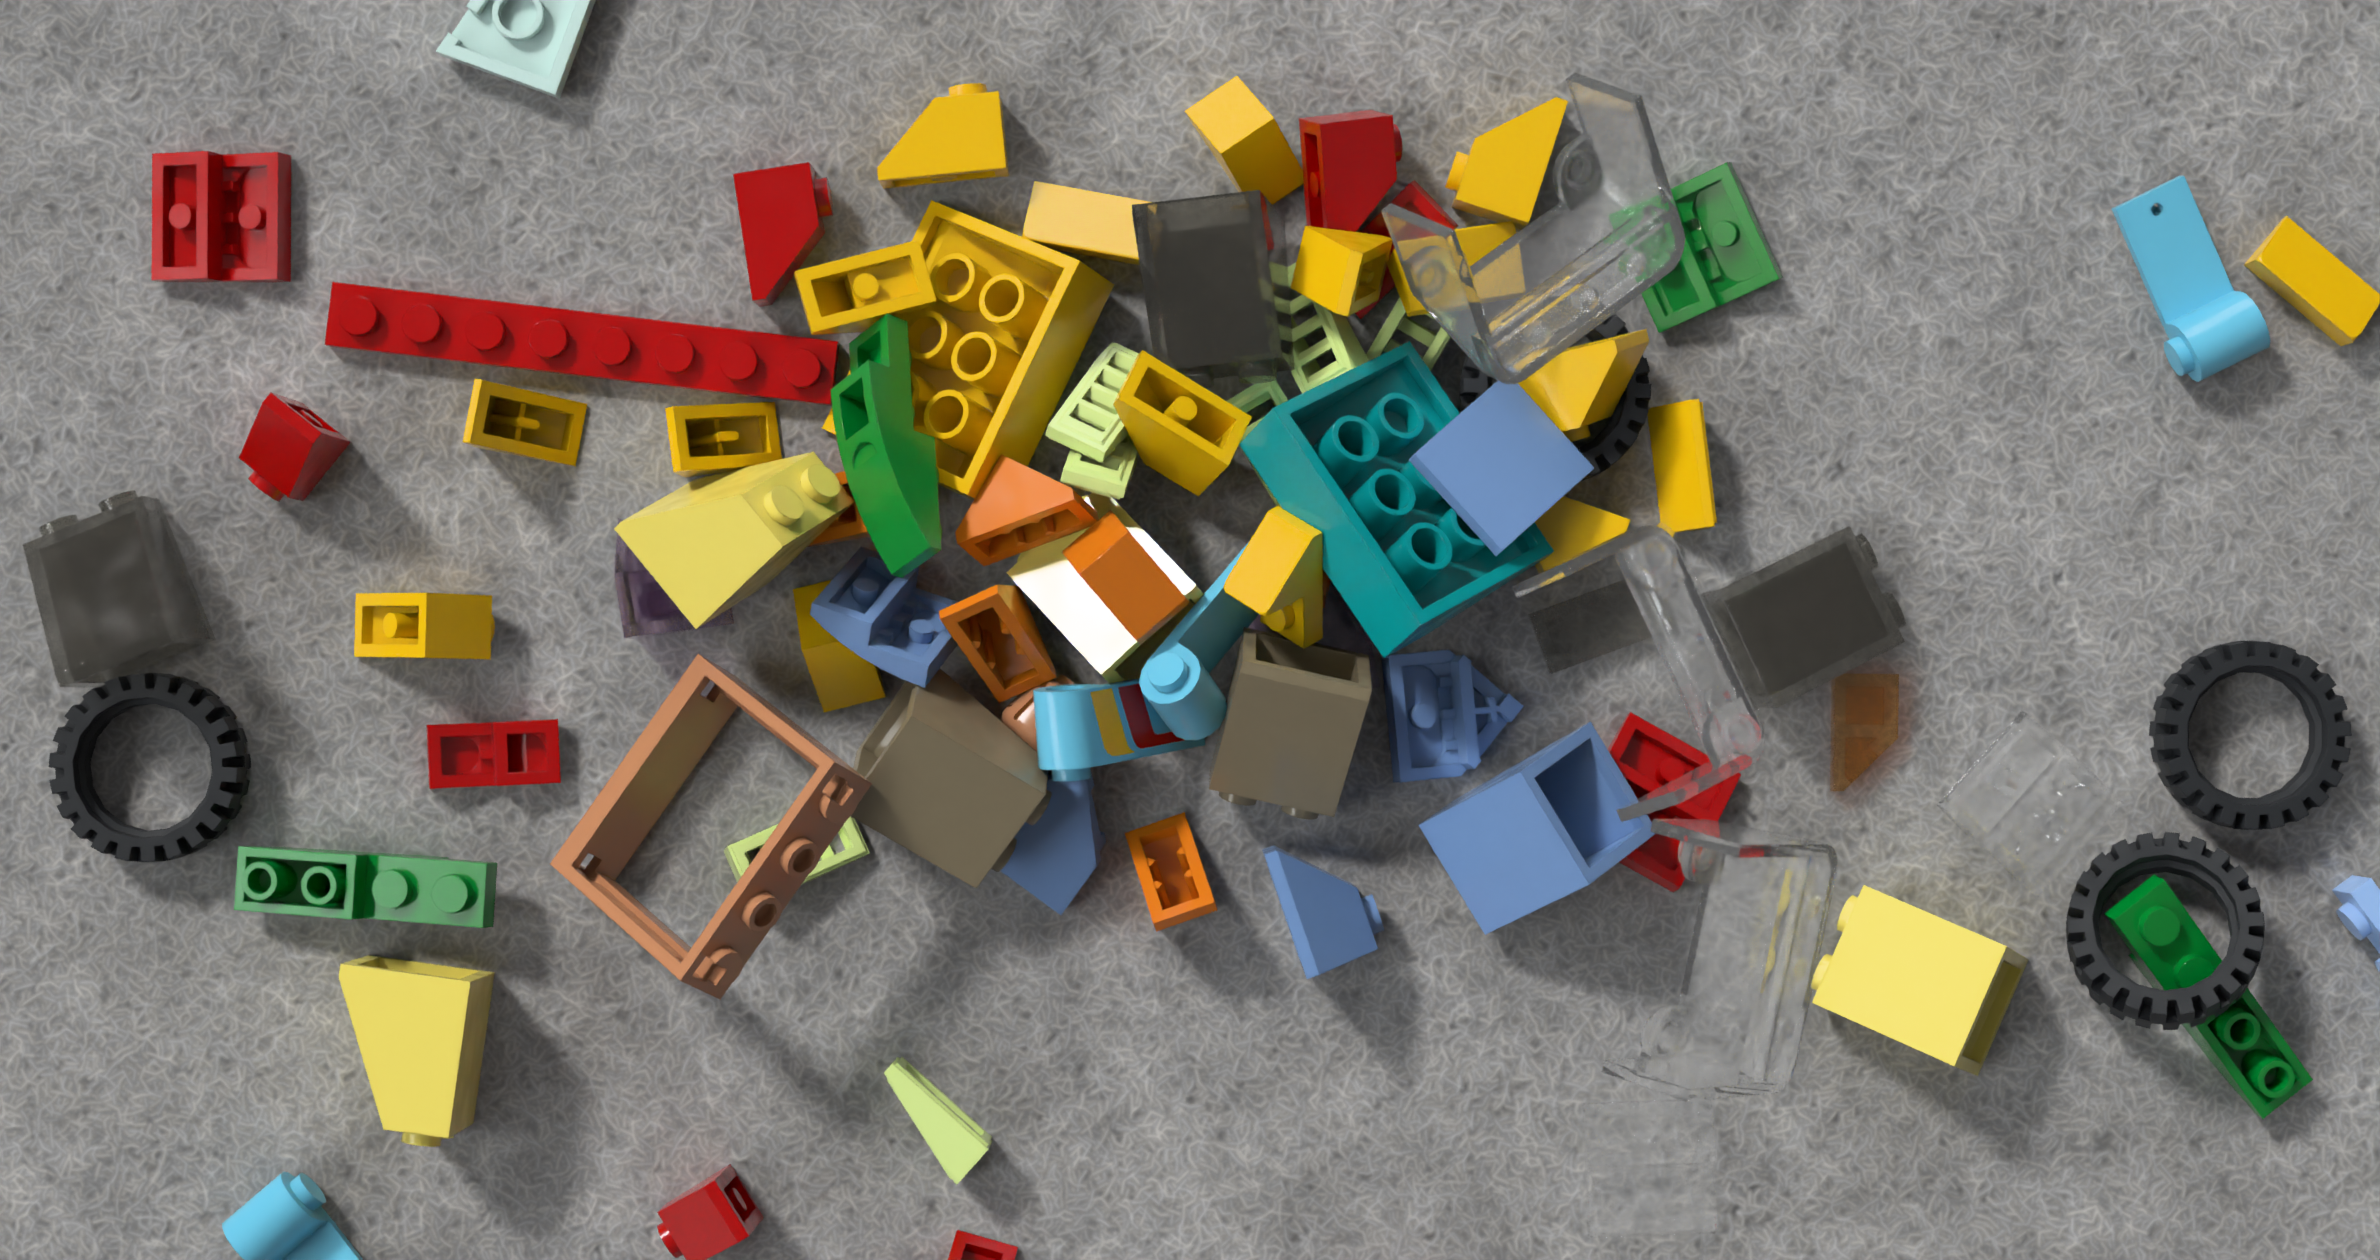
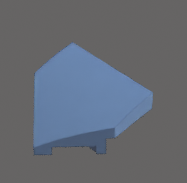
[1381,650,1524,782]
[1001,772,1106,915]

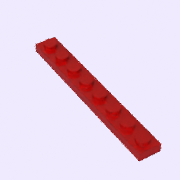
[325,282,840,406]

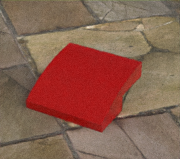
[151,151,291,282]
[1608,712,1742,893]

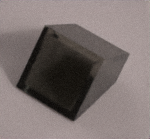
[1132,190,1295,389]
[23,490,216,688]
[1702,526,1906,708]

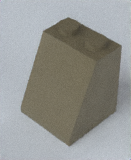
[1209,627,1372,820]
[851,669,1052,888]

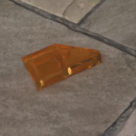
[1830,673,1899,791]

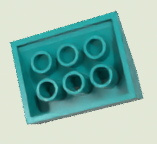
[1239,341,1554,658]

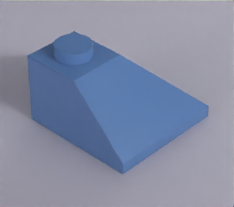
[1262,845,1384,979]

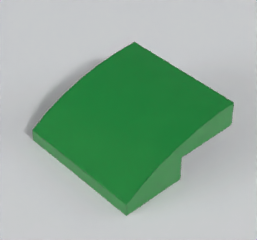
[1607,162,1783,333]

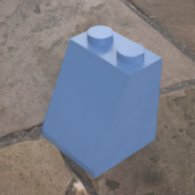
[1418,722,1658,935]

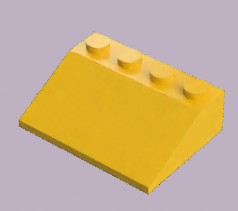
[822,200,1114,501]

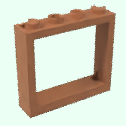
[550,654,872,1000]

